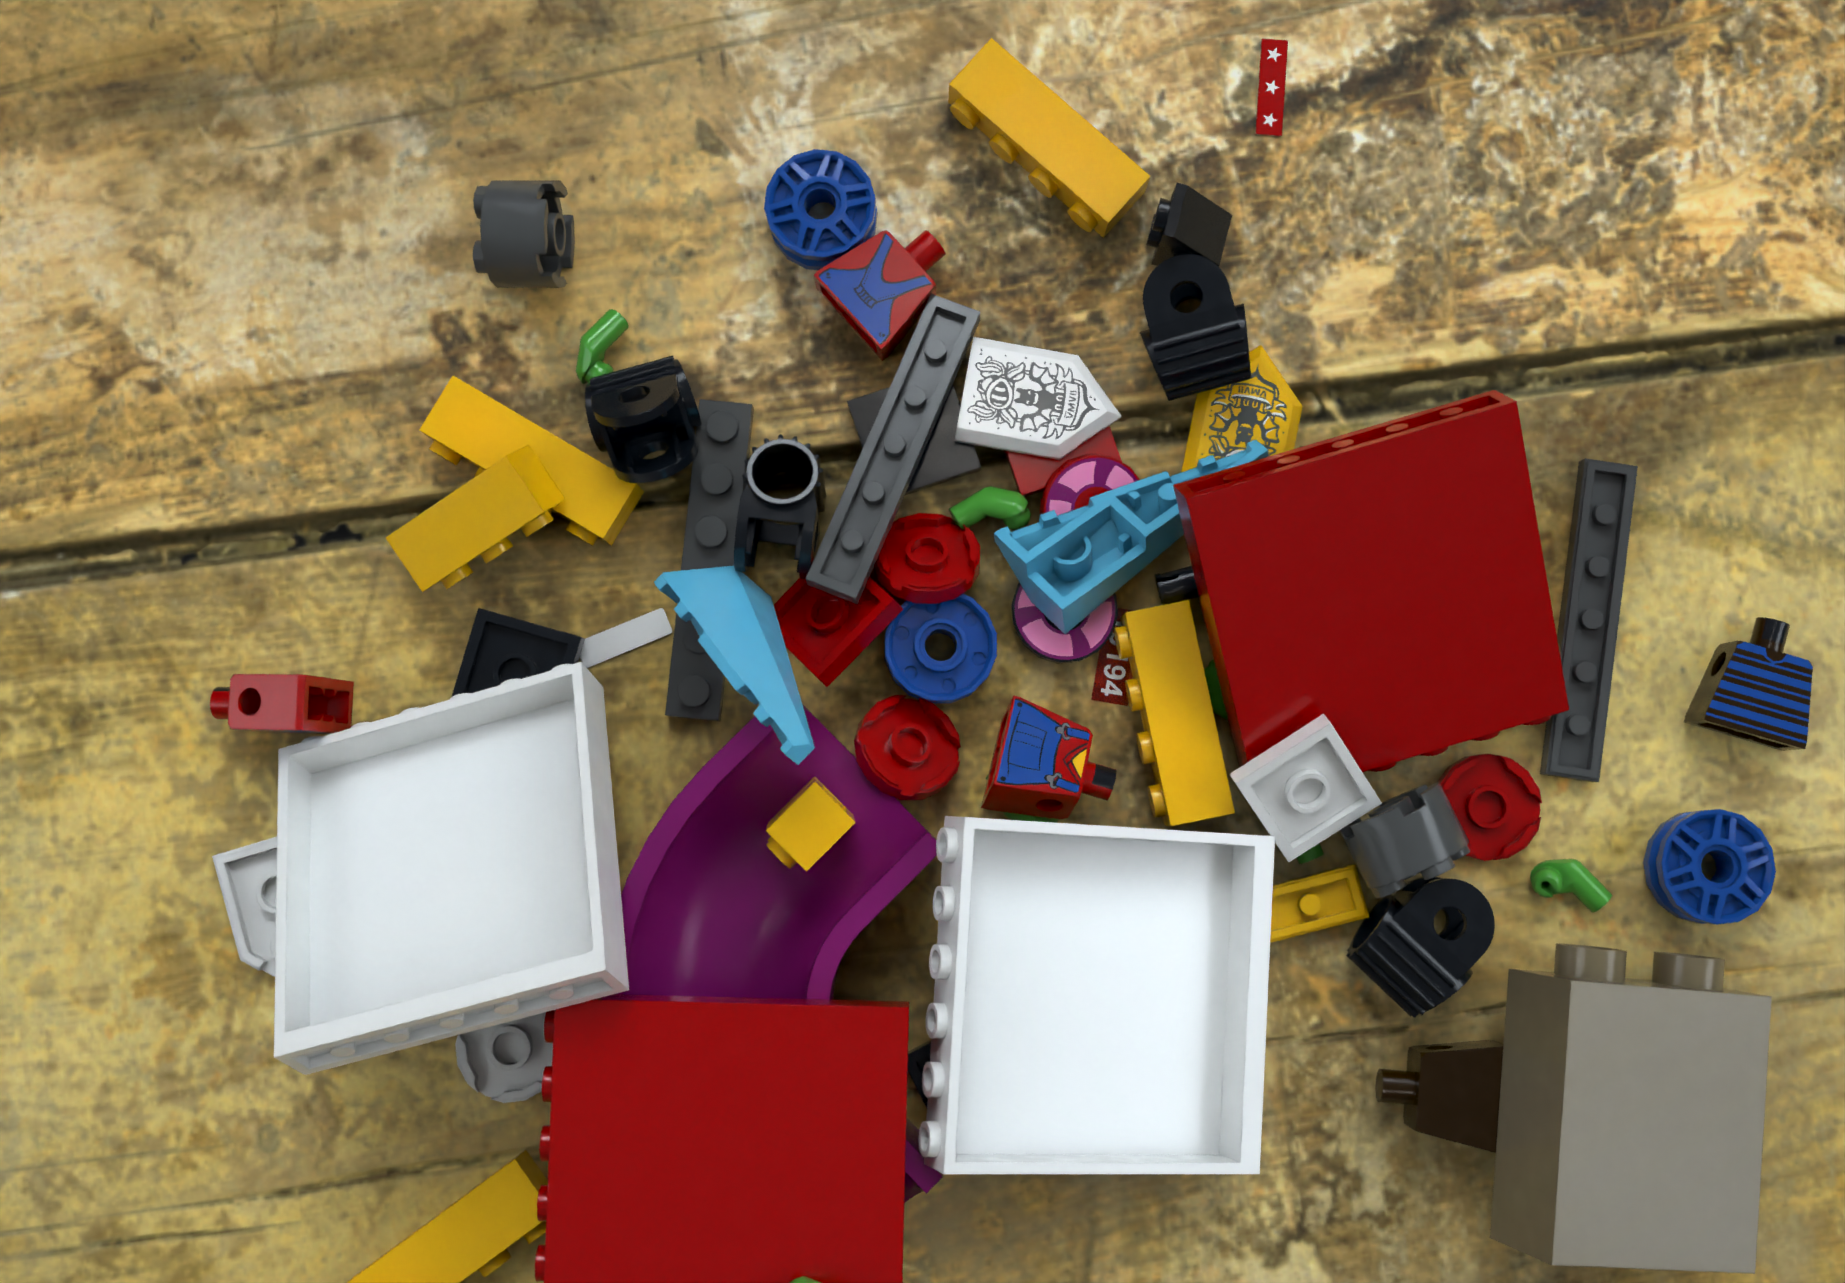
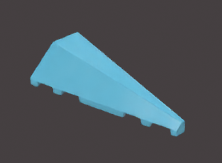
[994,440,1268,634]
[654,566,815,765]

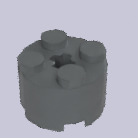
[473,180,575,288]
[1339,782,1470,898]

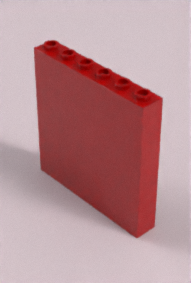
[1173,390,1569,772]
[535,994,910,1283]

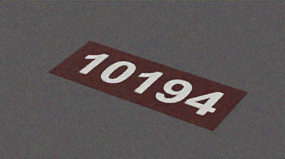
[1091,608,1133,706]

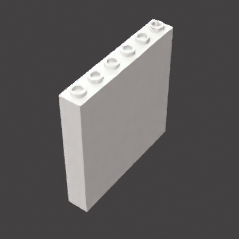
[274,662,629,1075]
[918,816,1275,1175]

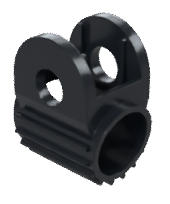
[1139,254,1252,401]
[585,356,701,483]
[734,434,826,579]
[1346,877,1495,1018]

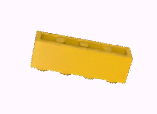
[948,38,1151,238]
[419,376,644,546]
[1114,600,1235,826]
[346,1150,548,1283]

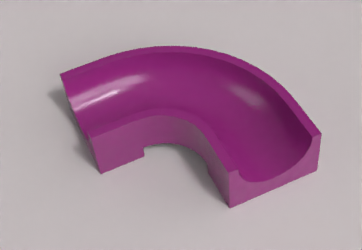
[617,704,943,1202]

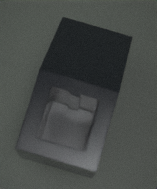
[1146,183,1232,267]

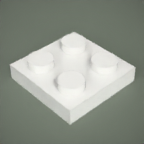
[1230,713,1382,862]

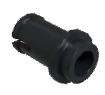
[1154,566,1199,605]

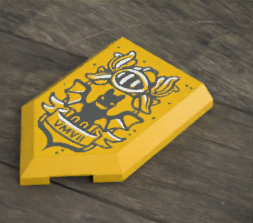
[1181,345,1303,472]

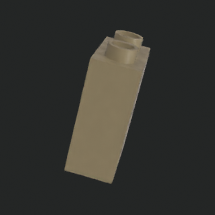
[1490,943,1772,1274]

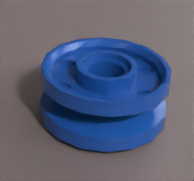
[764,149,878,270]
[885,594,997,704]
[1643,809,1776,925]

